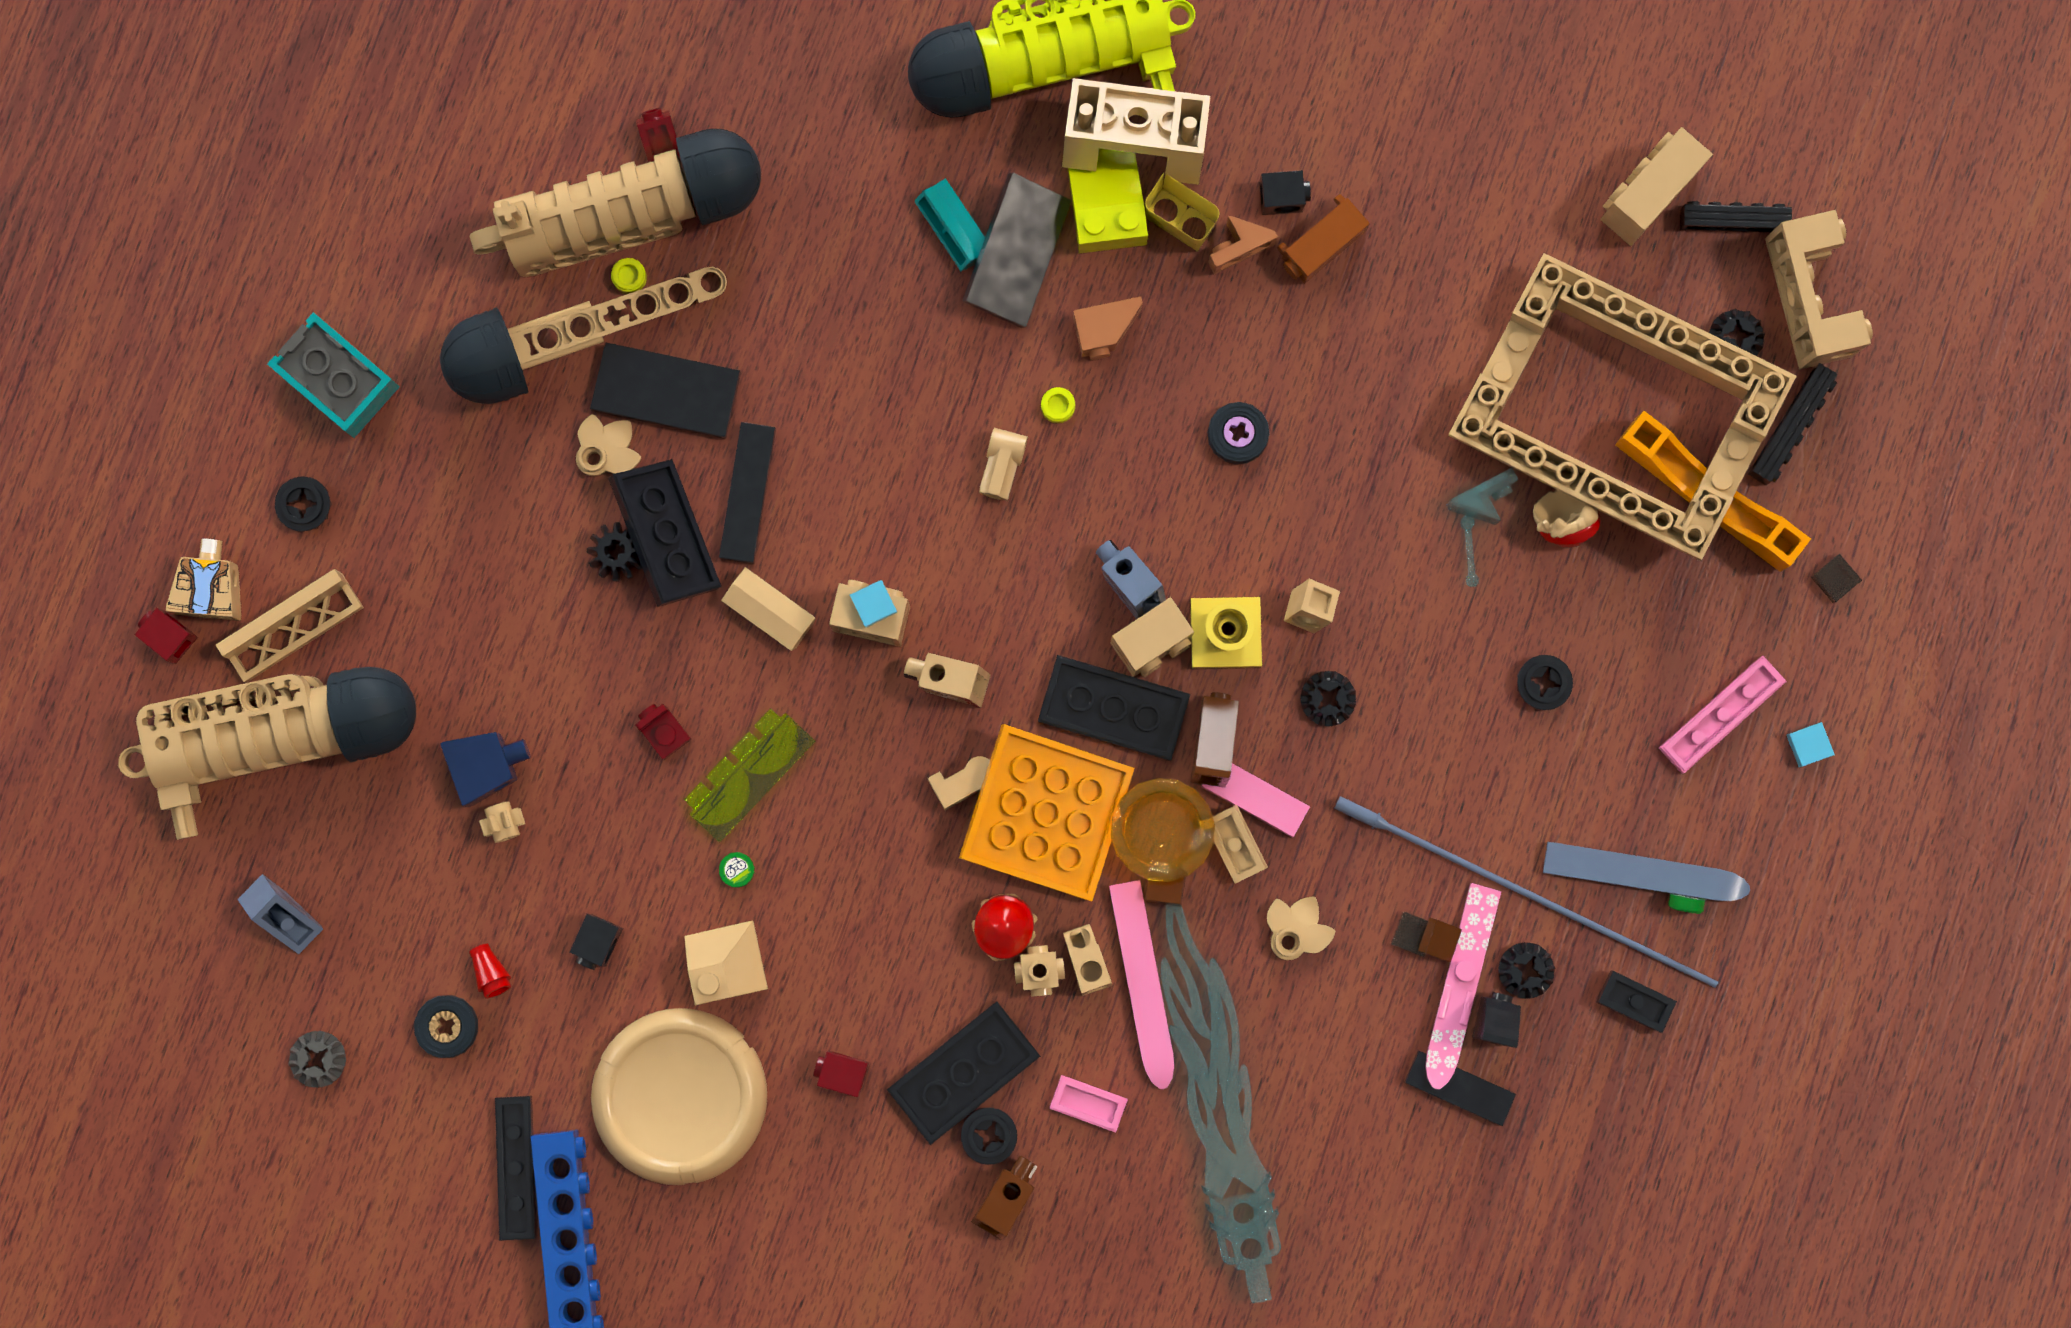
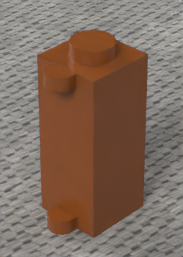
[1277,194,1370,284]

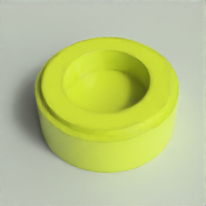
[611,258,647,294]
[1041,387,1075,424]

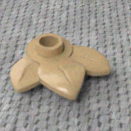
[576,414,641,476]
[1267,897,1336,960]

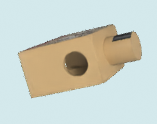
[904,653,991,708]

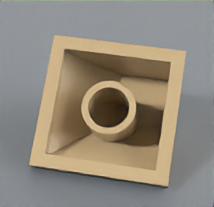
[684,921,768,1005]

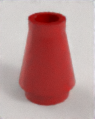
[469,943,511,999]

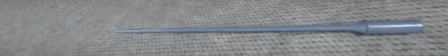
[1334,796,1718,988]

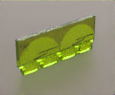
[684,708,816,843]

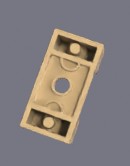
[1062,78,1210,185]
[1765,210,1873,370]

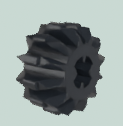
[586,522,642,582]

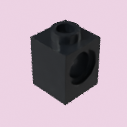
[1259,170,1311,215]
[569,914,623,970]

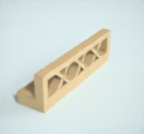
[216,569,364,683]

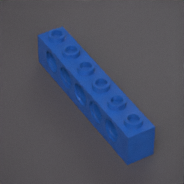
[531,1129,604,1328]

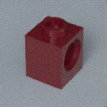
[134,608,198,664]
[813,1050,869,1098]

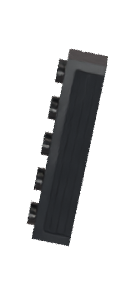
[1680,201,1792,233]

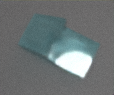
[1446,468,1519,525]

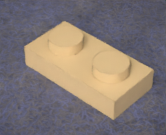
[1204,805,1268,884]

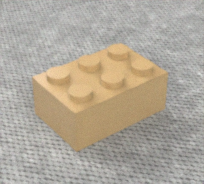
[1600,127,1713,246]

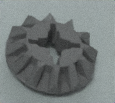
[288,1031,346,1088]

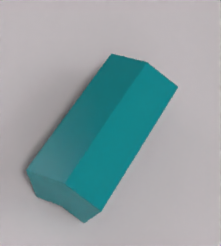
[914,178,985,271]

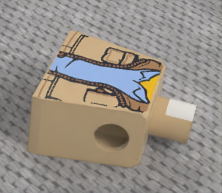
[166,539,241,621]

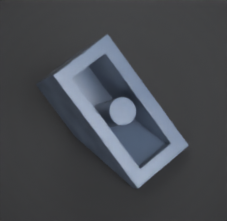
[237,874,323,954]

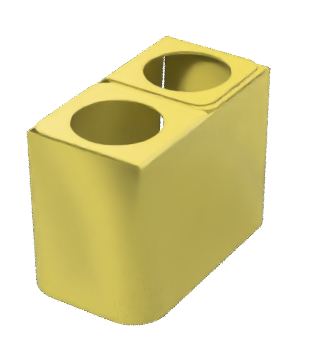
[1145,173,1219,252]

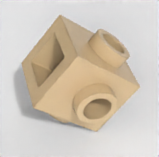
[1014,945,1065,996]

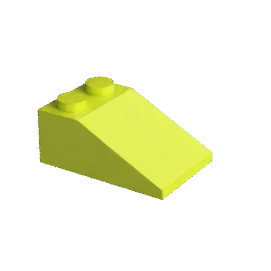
[1068,148,1148,254]

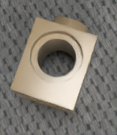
[1284,578,1340,634]

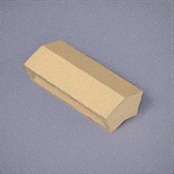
[721,567,815,651]

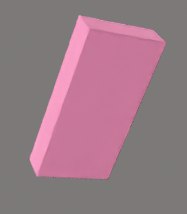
[1050,1075,1128,1133]

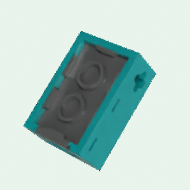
[267,312,400,438]

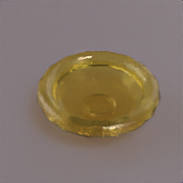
[1110,778,1215,882]

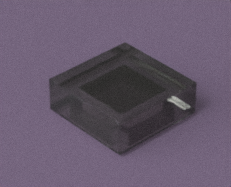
[1811,554,1862,603]
[1390,912,1428,957]

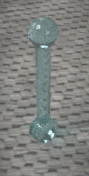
[1460,515,1479,587]

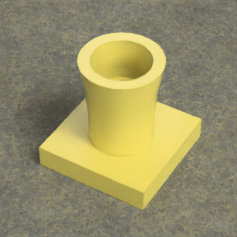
[1190,597,1262,669]

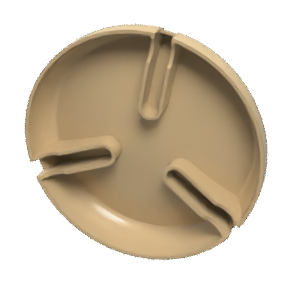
[591,1008,767,1185]

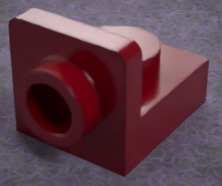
[637,108,680,162]
[635,704,691,760]

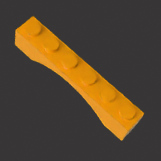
[1615,411,1811,572]

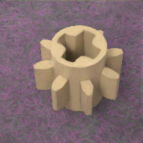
[479,802,525,843]

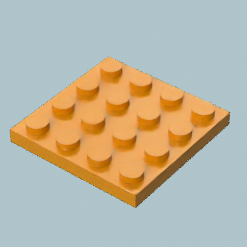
[959,724,1135,901]

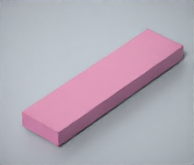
[1659,656,1787,774]

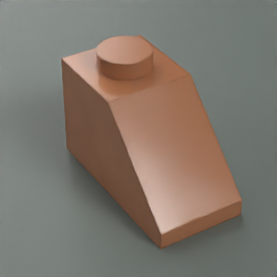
[1073,297,1143,360]

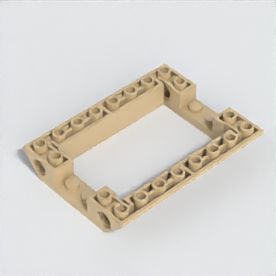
[1448,253,1797,561]

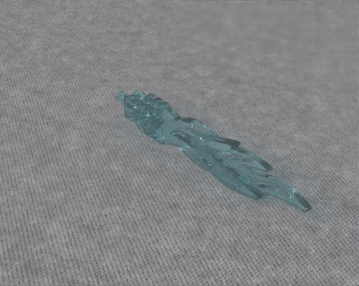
[1161,905,1281,1303]

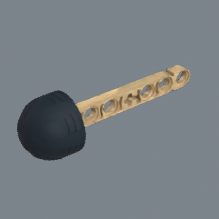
[440,267,727,404]

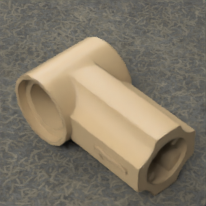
[979,428,1028,501]

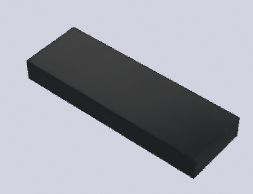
[1404,1050,1516,1126]

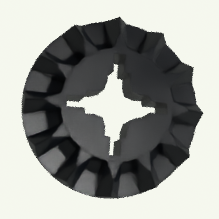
[1709,308,1765,356]
[275,476,332,532]
[1517,655,1573,710]
[1300,671,1356,727]
[1498,942,1556,999]
[961,1108,1017,1165]

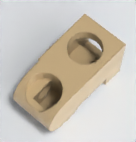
[928,756,990,811]
[1063,924,1112,996]

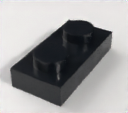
[1596,970,1677,1033]

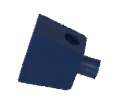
[440,732,531,807]

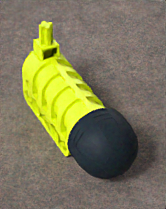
[908,0,1195,118]

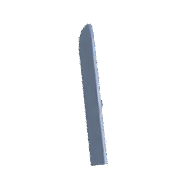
[1543,842,1750,901]

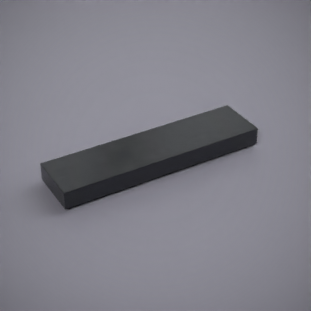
[719,422,776,564]
[495,1096,537,1241]

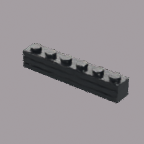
[1748,363,1838,485]

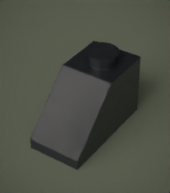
[1472,992,1521,1048]

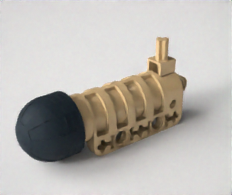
[470,129,761,277]
[118,667,416,840]

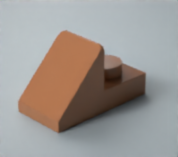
[1208,216,1278,275]

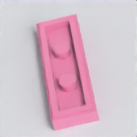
[1201,763,1310,838]

